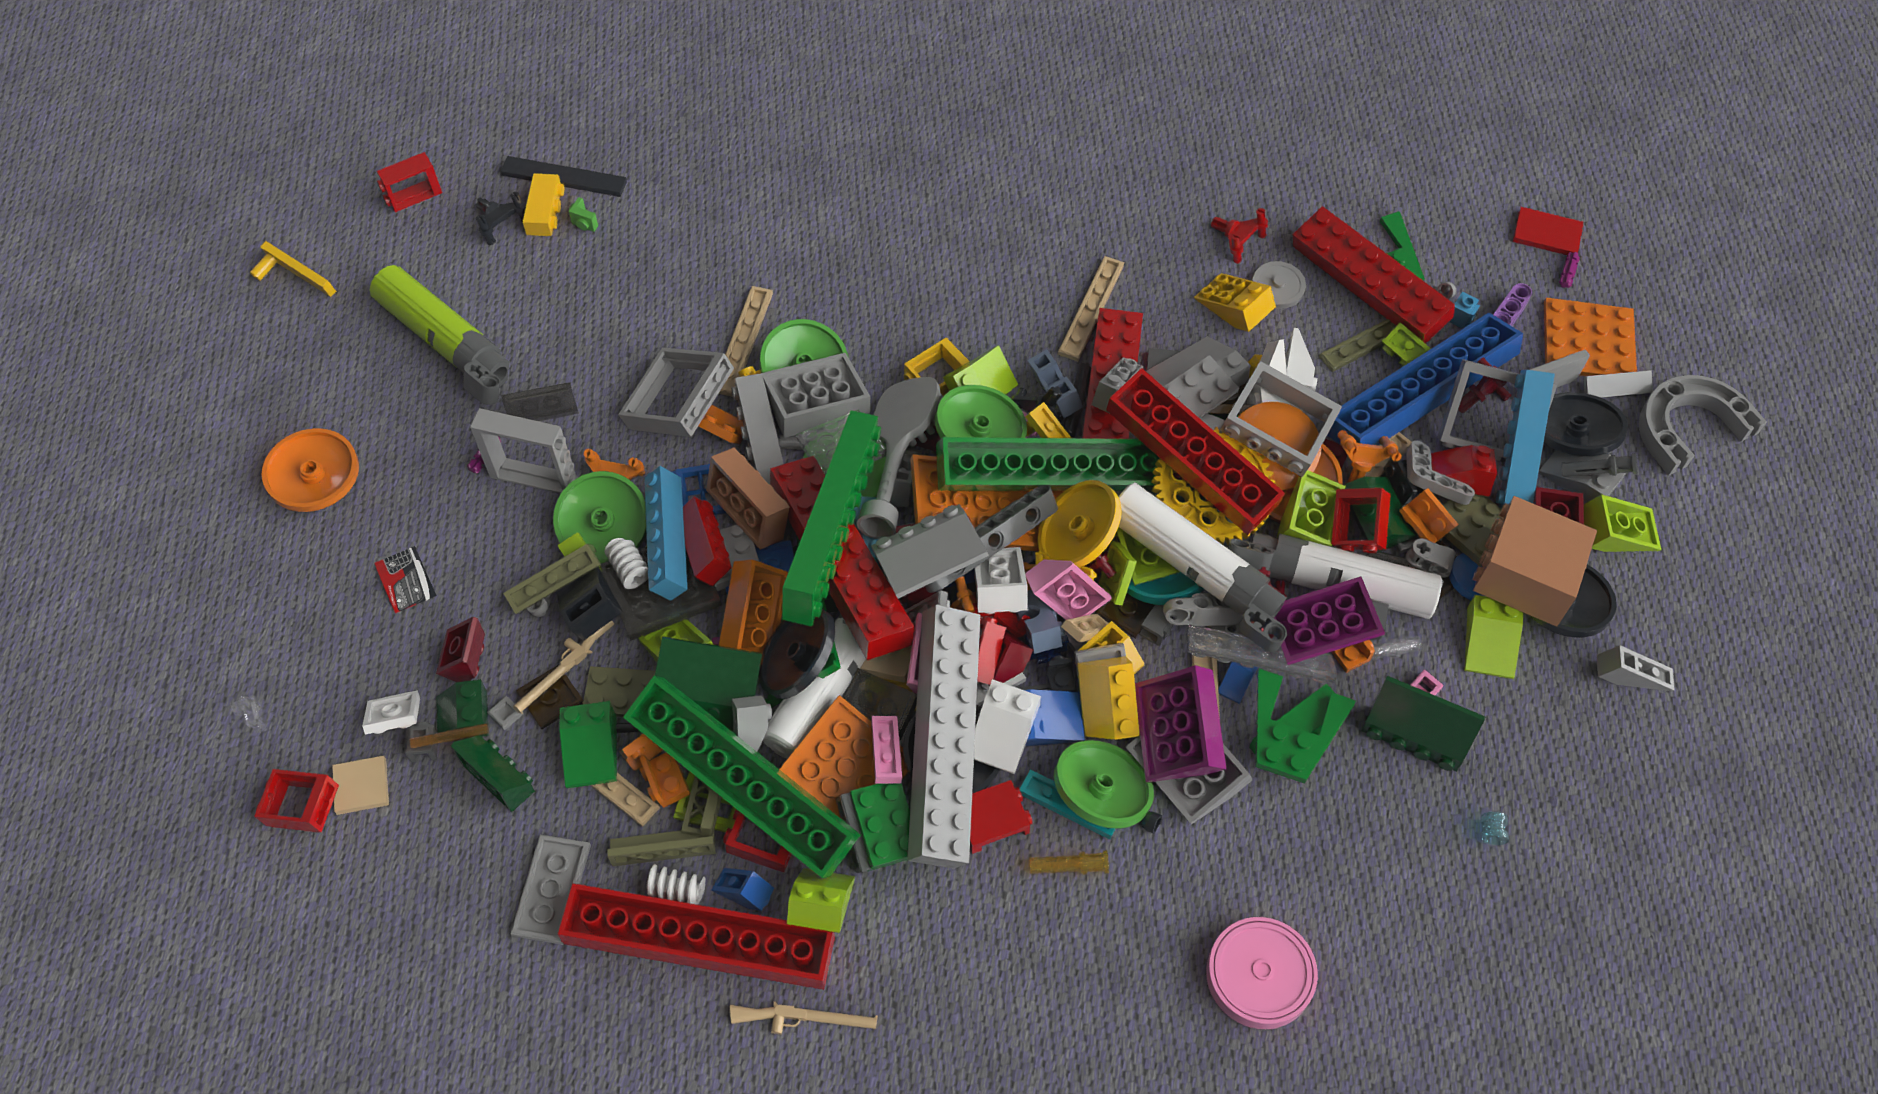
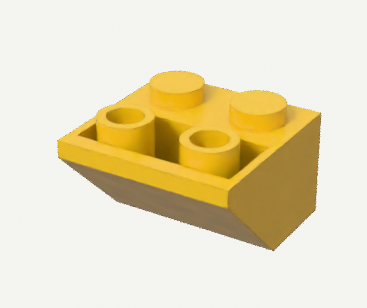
[1075,621,1144,674]

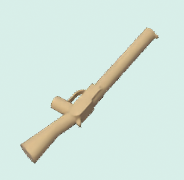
[513,620,614,714]
[730,1001,878,1035]

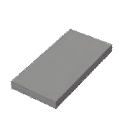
[510,834,591,945]

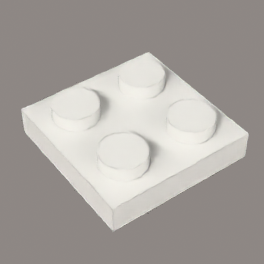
[362,690,420,734]

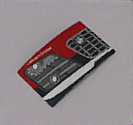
[374,546,437,613]

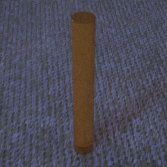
[410,723,489,748]

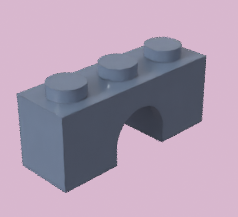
[1028,349,1083,418]
[1015,590,1065,654]

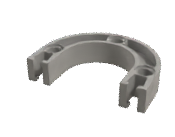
[1639,375,1767,476]

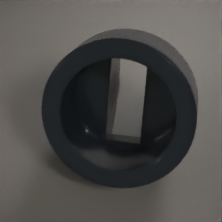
[1141,811,1162,834]

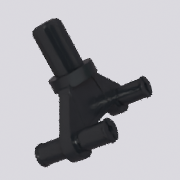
[475,192,526,245]
[1011,386,1064,425]

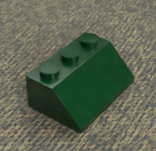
[1344,476,1417,554]
[450,735,535,813]

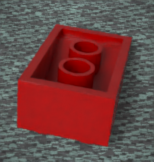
[1431,445,1497,497]

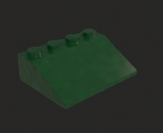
[655,637,762,731]
[1361,676,1486,772]

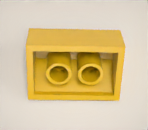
[1077,656,1140,740]

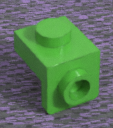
[569,197,598,232]

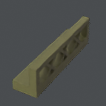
[503,544,601,614]
[681,776,722,837]
[607,828,716,867]

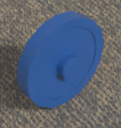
[1449,553,1487,601]

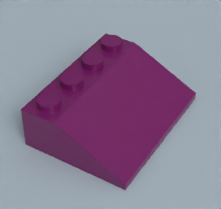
[1274,576,1385,665]
[1135,665,1226,782]

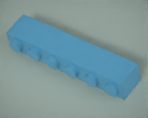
[1496,370,1555,509]
[644,466,687,601]

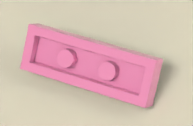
[871,716,902,784]

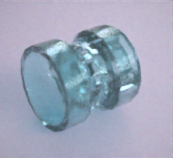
[1481,812,1509,845]

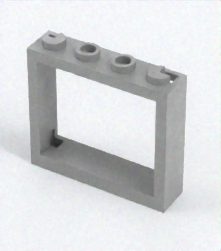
[618,348,734,437]
[1437,359,1557,461]
[1220,361,1342,477]
[470,408,578,494]

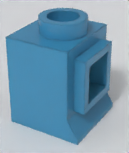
[1449,292,1480,329]

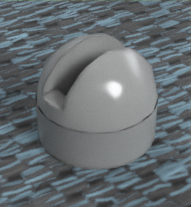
[1437,282,1457,299]
[527,599,548,617]

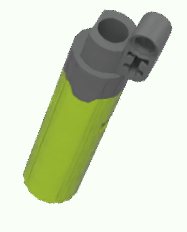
[369,265,509,405]

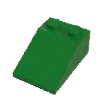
[559,701,617,789]

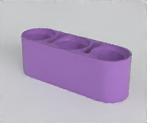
[1493,283,1532,326]

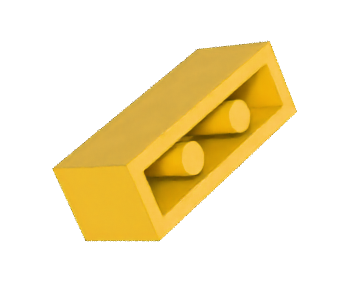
[523,173,564,236]

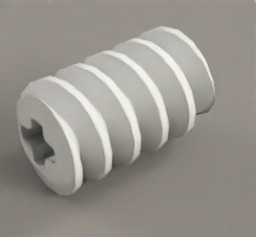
[604,538,648,589]
[647,864,706,905]

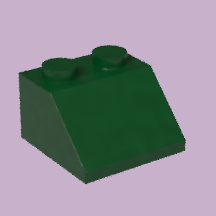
[436,679,489,743]

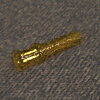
[1029,850,1109,875]

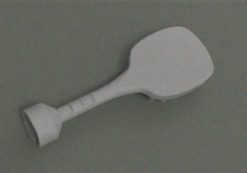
[857,377,943,539]

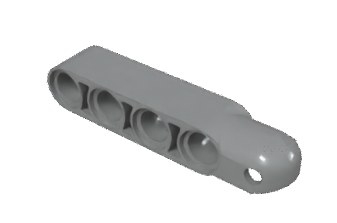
[1163,593,1242,626]

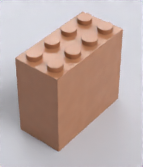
[1473,496,1597,626]

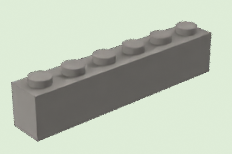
[731,373,784,484]

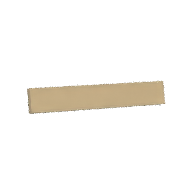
[1058,256,1124,362]
[718,286,773,397]

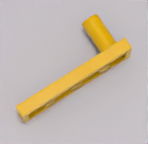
[250,241,336,297]
[1025,402,1071,438]

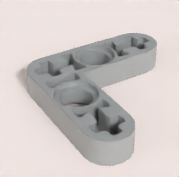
[1406,441,1475,505]

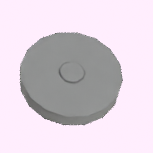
[1252,261,1306,309]

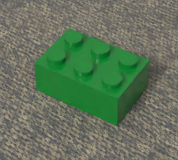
[849,784,910,872]

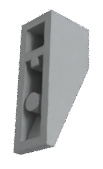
[890,448,922,507]
[1597,645,1675,691]
[732,695,772,751]

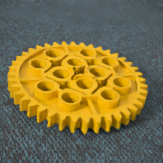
[1151,427,1275,545]

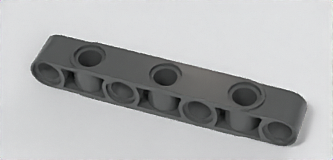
[924,485,1058,593]

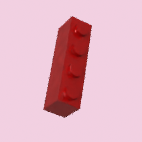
[683,496,732,586]

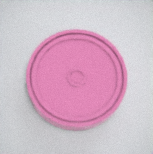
[1206,917,1318,1029]

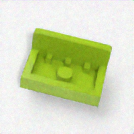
[1382,323,1431,367]

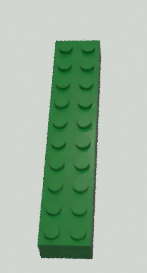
[782,410,881,626]
[936,437,1160,491]
[623,676,861,878]

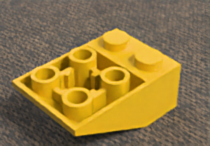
[1194,273,1276,332]

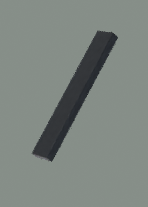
[500,156,627,197]

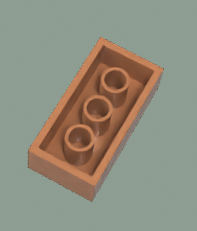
[706,448,790,550]

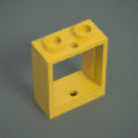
[903,337,969,397]

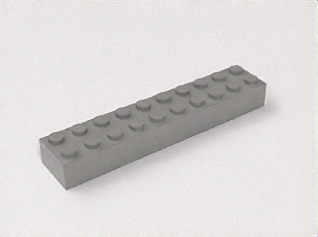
[907,604,980,869]

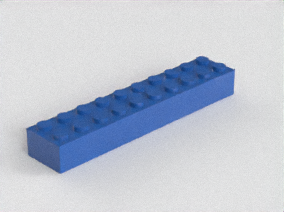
[1327,313,1523,446]

